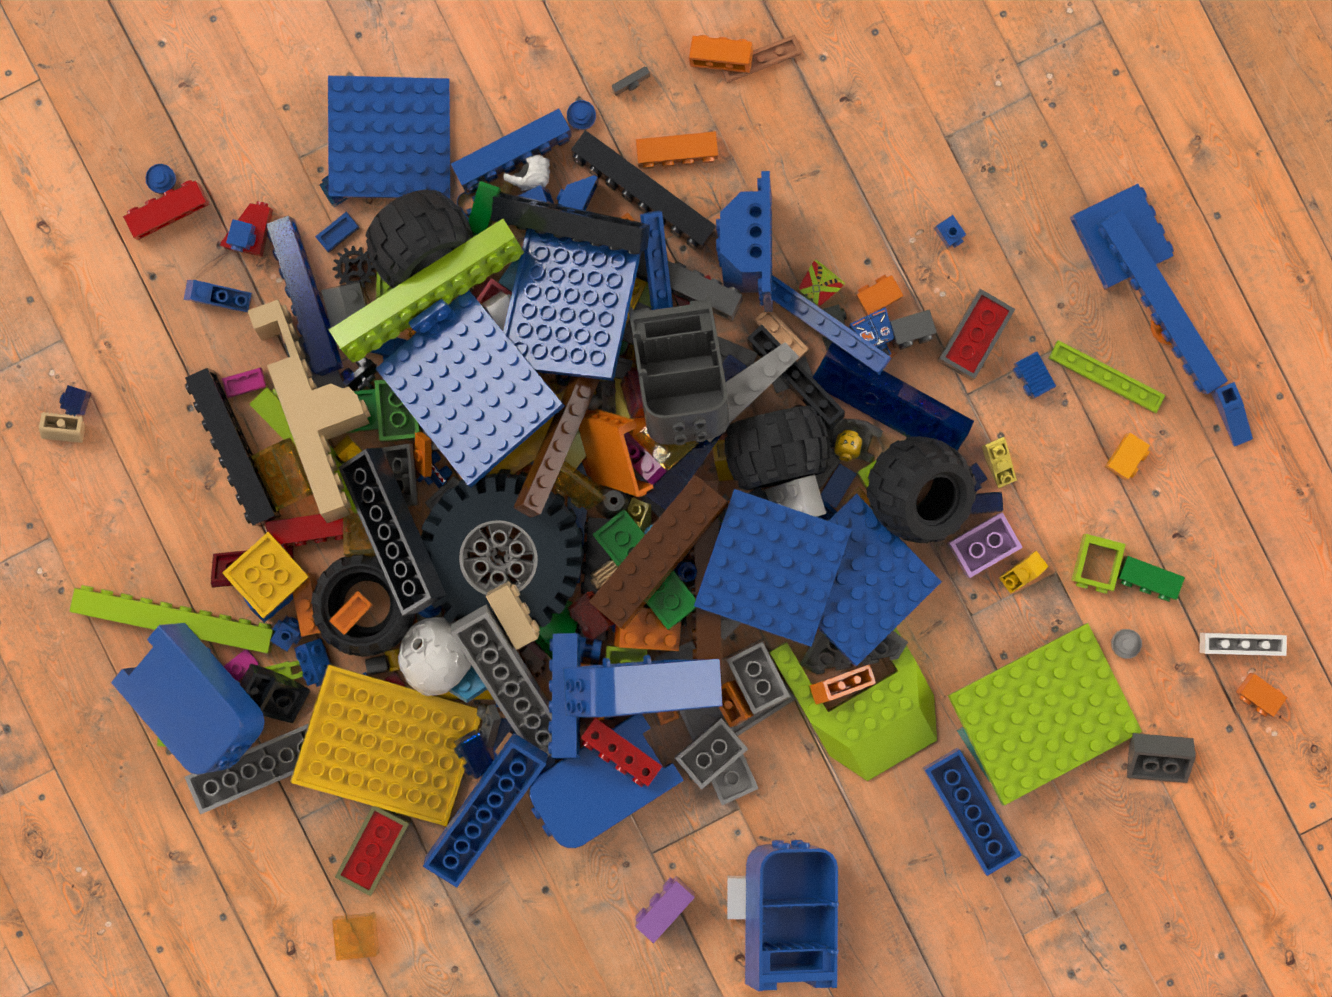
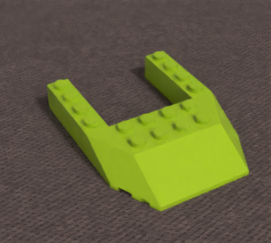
[769,628,937,781]

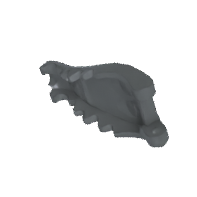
[825,418,883,463]

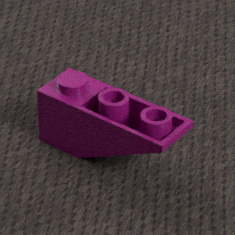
[624,432,667,485]

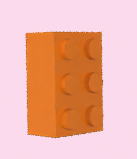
[614,607,681,651]

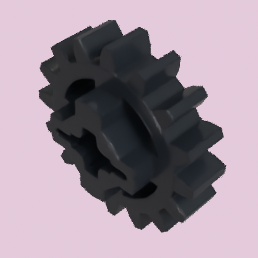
[332,246,376,288]

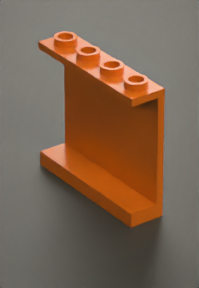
[578,409,653,497]

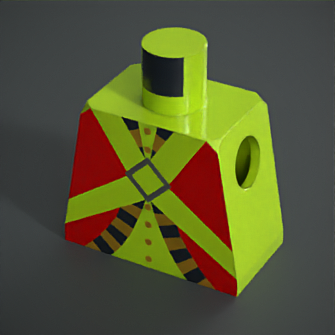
[798,259,846,307]

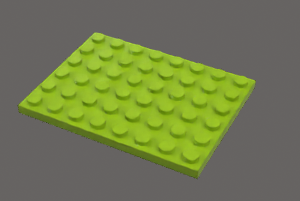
[947,623,1142,806]

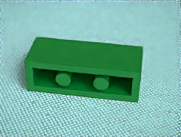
[1117,556,1185,602]

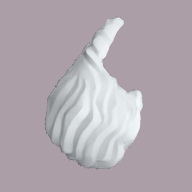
[503,155,550,191]

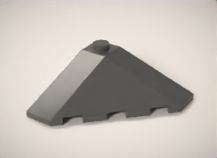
[800,630,908,674]

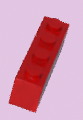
[123,180,210,240]
[265,514,352,548]

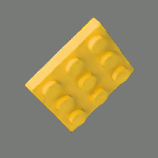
[222,532,310,618]

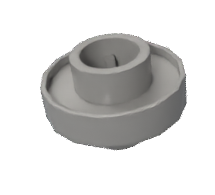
[1111,629,1142,659]

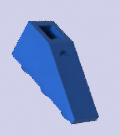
[183,280,252,313]
[1211,382,1253,447]

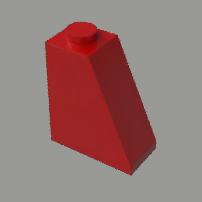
[220,201,273,257]

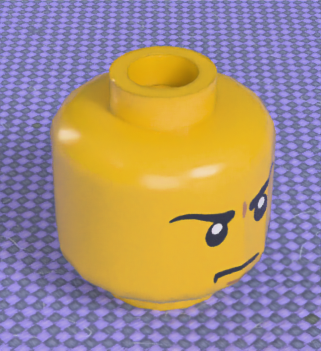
[834,430,862,462]

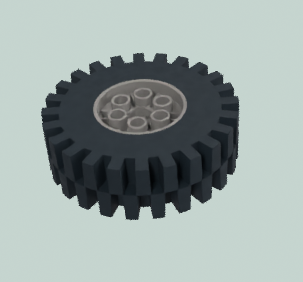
[421,469,584,639]

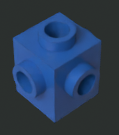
[270,615,301,651]

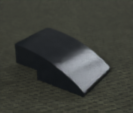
[240,664,310,723]

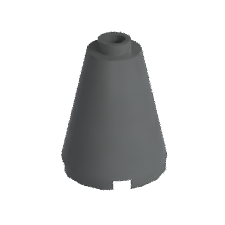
[594,485,634,519]

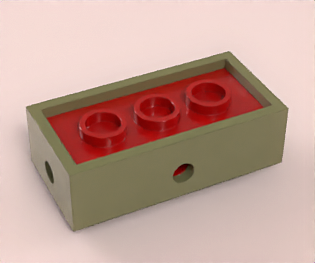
[335,806,411,896]

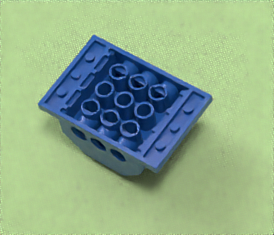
[716,171,773,312]

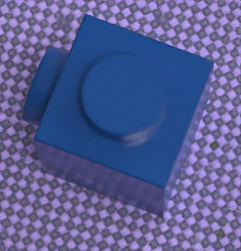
[934,215,966,248]
[226,219,256,252]

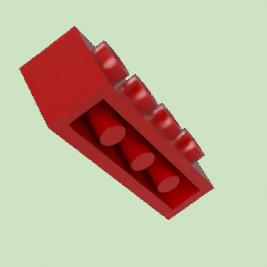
[580,718,662,787]

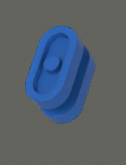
[581,637,602,665]

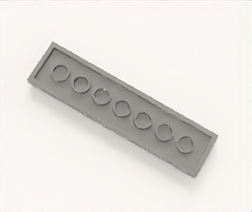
[655,641,759,805]

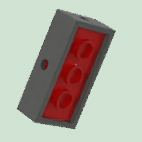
[937,289,1015,381]

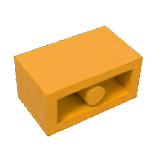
[1105,432,1150,480]

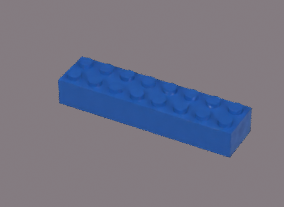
[423,733,548,888]

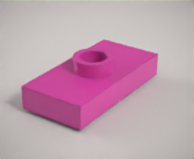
[222,367,267,398]
[223,649,260,681]

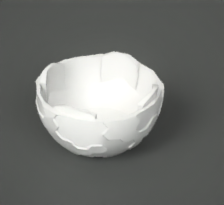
[398,617,471,696]

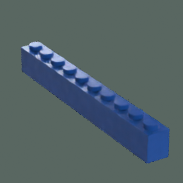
[1097,210,1228,394]

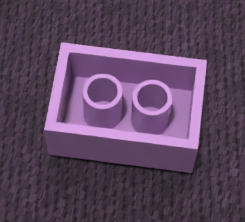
[947,512,1023,578]

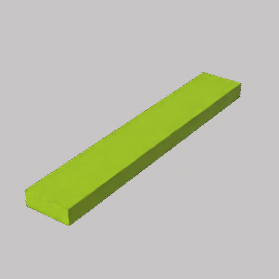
[1048,340,1166,413]

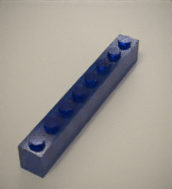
[266,216,344,376]

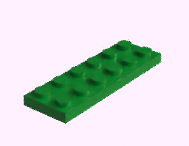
[593,509,697,630]

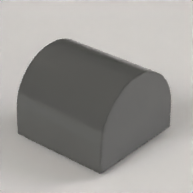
[365,655,389,675]

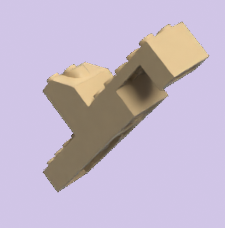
[248,300,371,523]

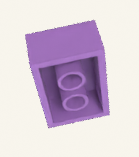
[635,876,695,943]

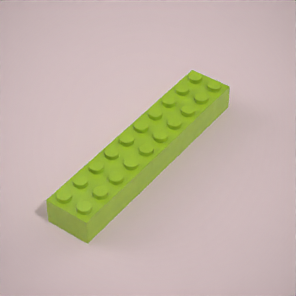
[329,219,524,363]

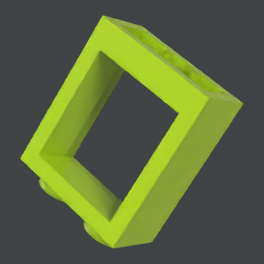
[1071,534,1126,594]

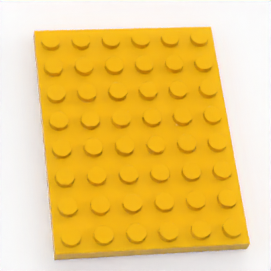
[290,664,481,827]

